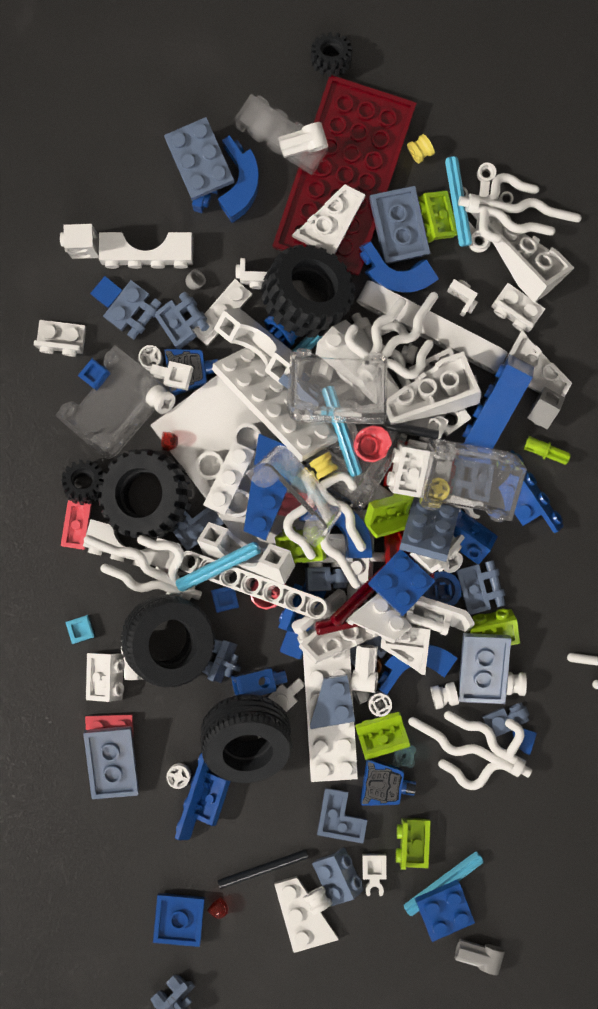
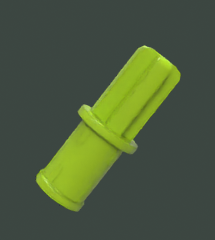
[524,436,571,465]

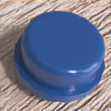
[264,316,298,348]
[424,571,462,606]

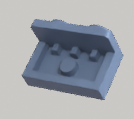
[312,848,364,906]

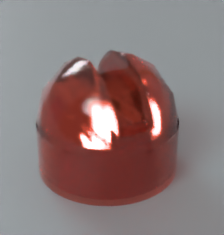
[161,432,178,451]
[207,897,228,919]

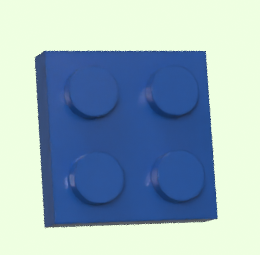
[368,550,435,617]
[414,880,475,942]
[153,893,205,947]

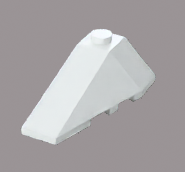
[488,216,574,303]
[315,320,400,409]
[383,351,481,425]

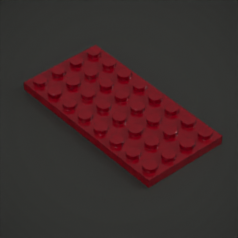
[272,75,416,276]

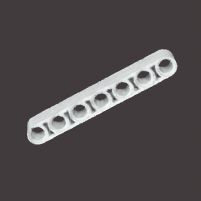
[357,281,508,374]
[180,551,332,620]

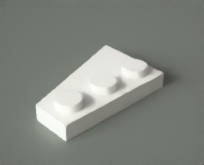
[292,184,365,255]
[503,331,572,397]
[299,608,379,664]
[274,876,339,953]

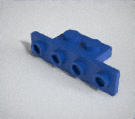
[497,450,564,533]
[278,572,332,659]
[175,753,230,840]

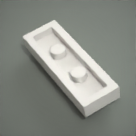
[193,279,253,346]
[203,442,255,515]

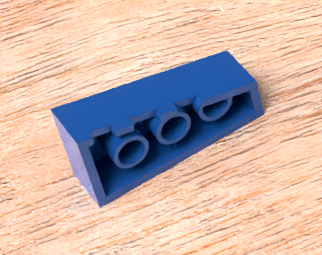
[462,354,534,458]
[244,434,300,541]

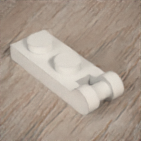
[292,589,348,644]

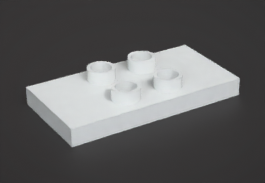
[150,375,322,548]

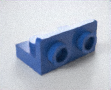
[453,510,498,564]

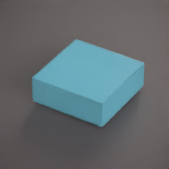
[65,615,96,644]

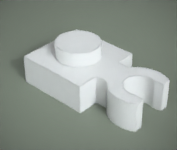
[362,854,386,896]

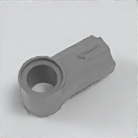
[455,939,505,975]

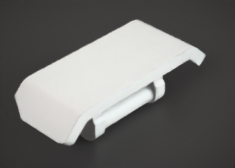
[404,596,475,636]

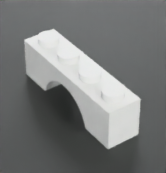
[99,232,193,269]
[214,308,306,385]
[83,519,182,574]
[197,522,295,585]

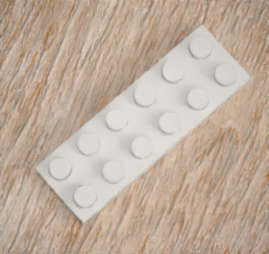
[212,348,338,462]
[303,649,358,782]

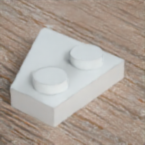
[346,594,412,644]
[381,627,430,675]

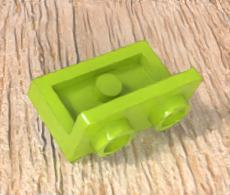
[364,494,414,538]
[355,712,410,760]
[396,818,430,870]

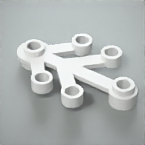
[453,163,514,253]

